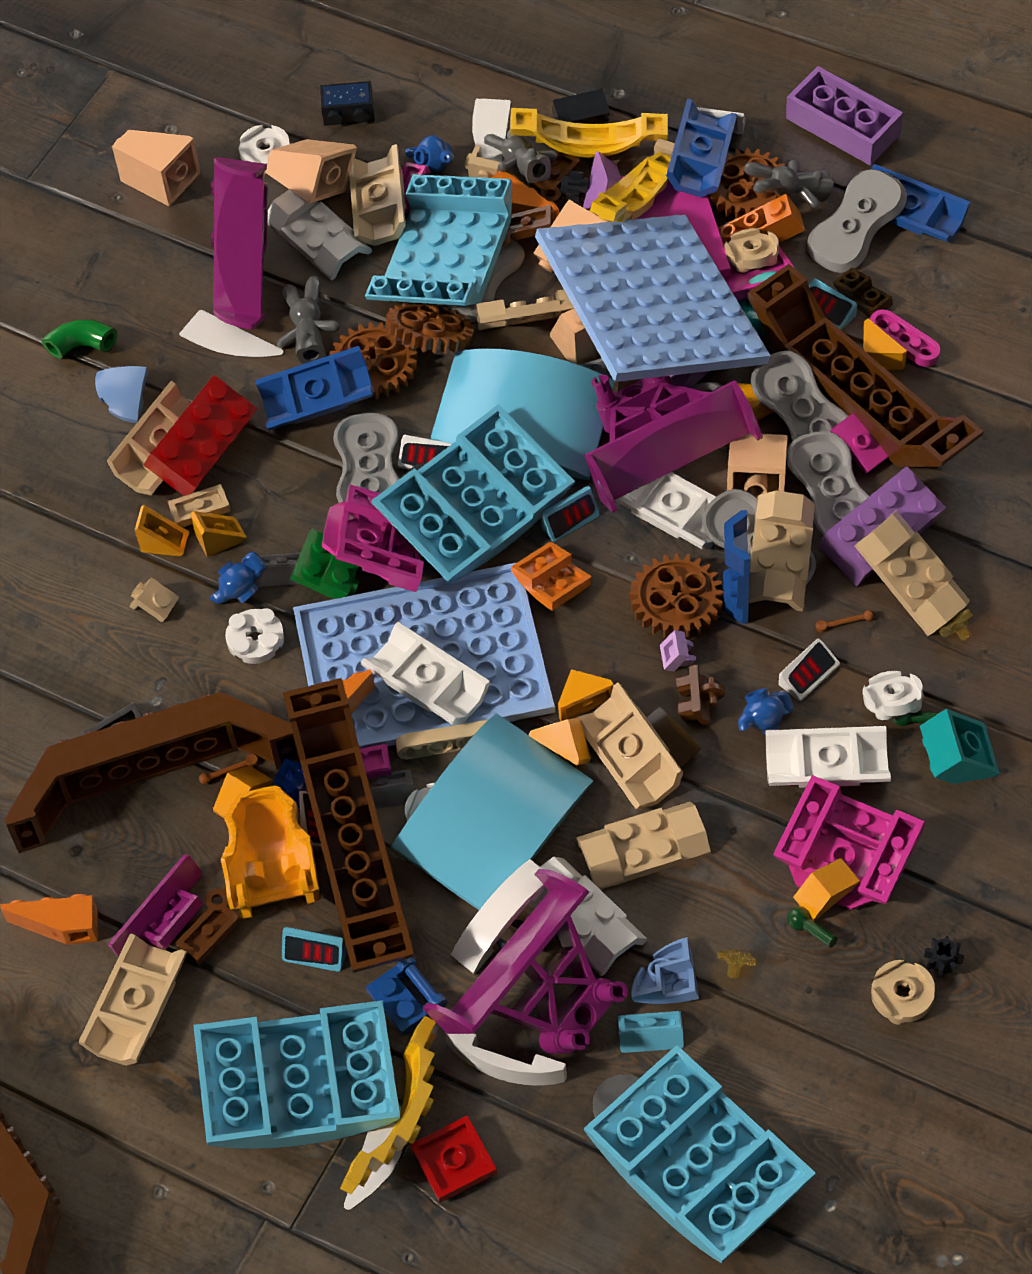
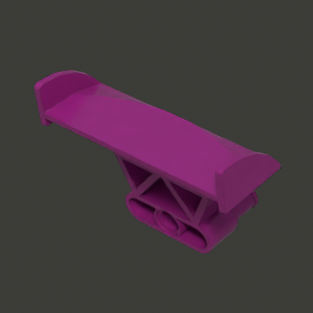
[211,157,268,330]
[584,375,763,513]
[423,869,628,1054]

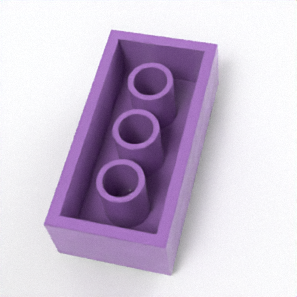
[786,66,903,166]
[818,466,946,587]

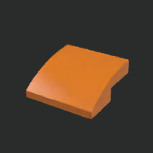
[511,541,592,611]

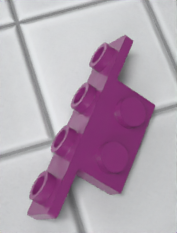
[108,854,203,957]

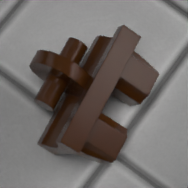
[676,664,725,726]

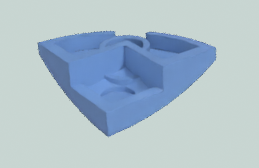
[95,366,148,423]
[632,937,699,1004]

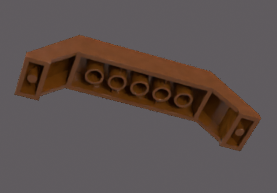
[748,264,984,467]
[283,678,415,973]
[5,692,301,854]
[0,1109,61,1274]

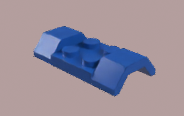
[666,98,737,198]
[872,164,970,243]
[255,346,374,430]
[723,510,750,624]

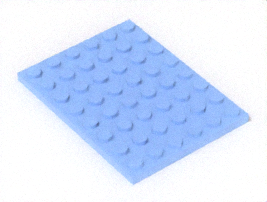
[535,215,770,382]
[293,563,555,749]

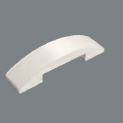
[451,859,546,974]
[445,1032,567,1085]

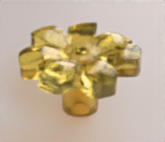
[940,609,973,641]
[717,948,757,978]

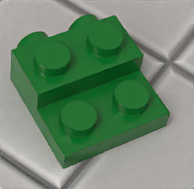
[290,529,363,599]

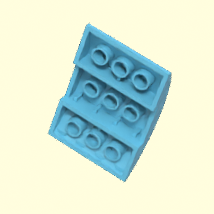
[430,349,614,480]
[371,404,575,582]
[391,713,593,910]
[193,1000,400,1149]
[584,1045,816,1263]

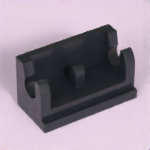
[552,88,610,123]

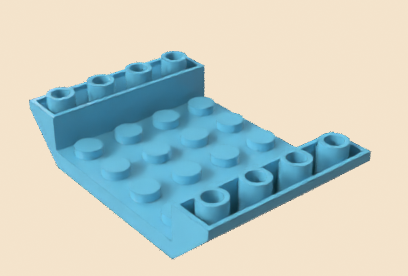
[365,174,512,306]

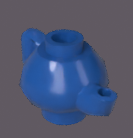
[405,135,454,175]
[209,551,266,604]
[738,688,794,734]

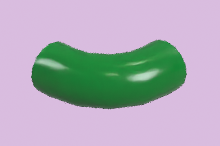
[42,320,118,359]

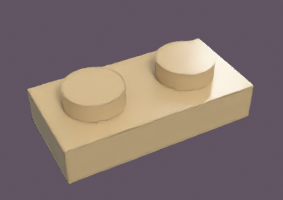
[168,484,231,527]

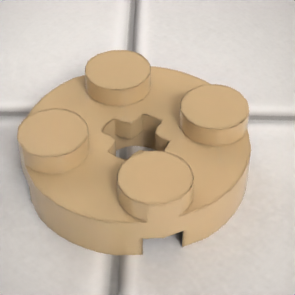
[724,228,779,273]
[871,960,935,1025]

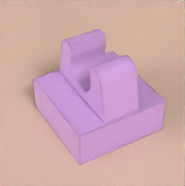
[660,630,696,672]

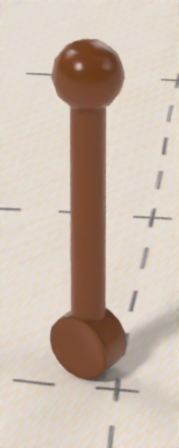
[815,610,875,633]
[199,754,258,784]

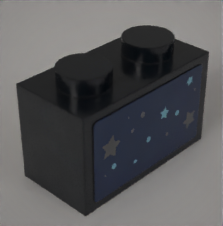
[320,81,375,126]

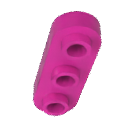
[870,310,940,367]

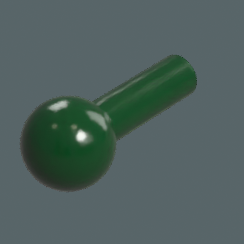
[891,711,939,726]
[787,906,838,948]

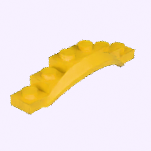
[510,108,668,158]
[590,151,671,222]
[340,1016,436,1194]

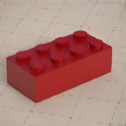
[143,375,258,496]

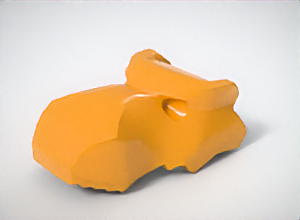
[221,786,321,919]

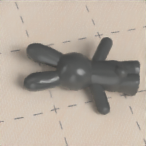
[484,130,558,183]
[744,160,834,209]
[277,276,340,364]

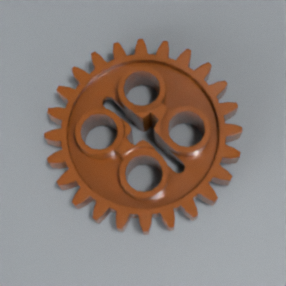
[707,148,789,219]
[385,302,474,354]
[330,322,418,400]
[630,553,724,638]

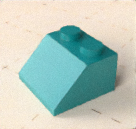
[920,709,1000,784]

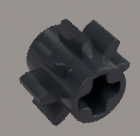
[560,171,590,204]
[924,935,964,977]

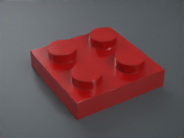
[410,1116,498,1203]

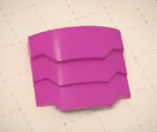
[322,484,424,592]
[773,775,925,910]

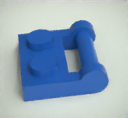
[366,957,448,1036]

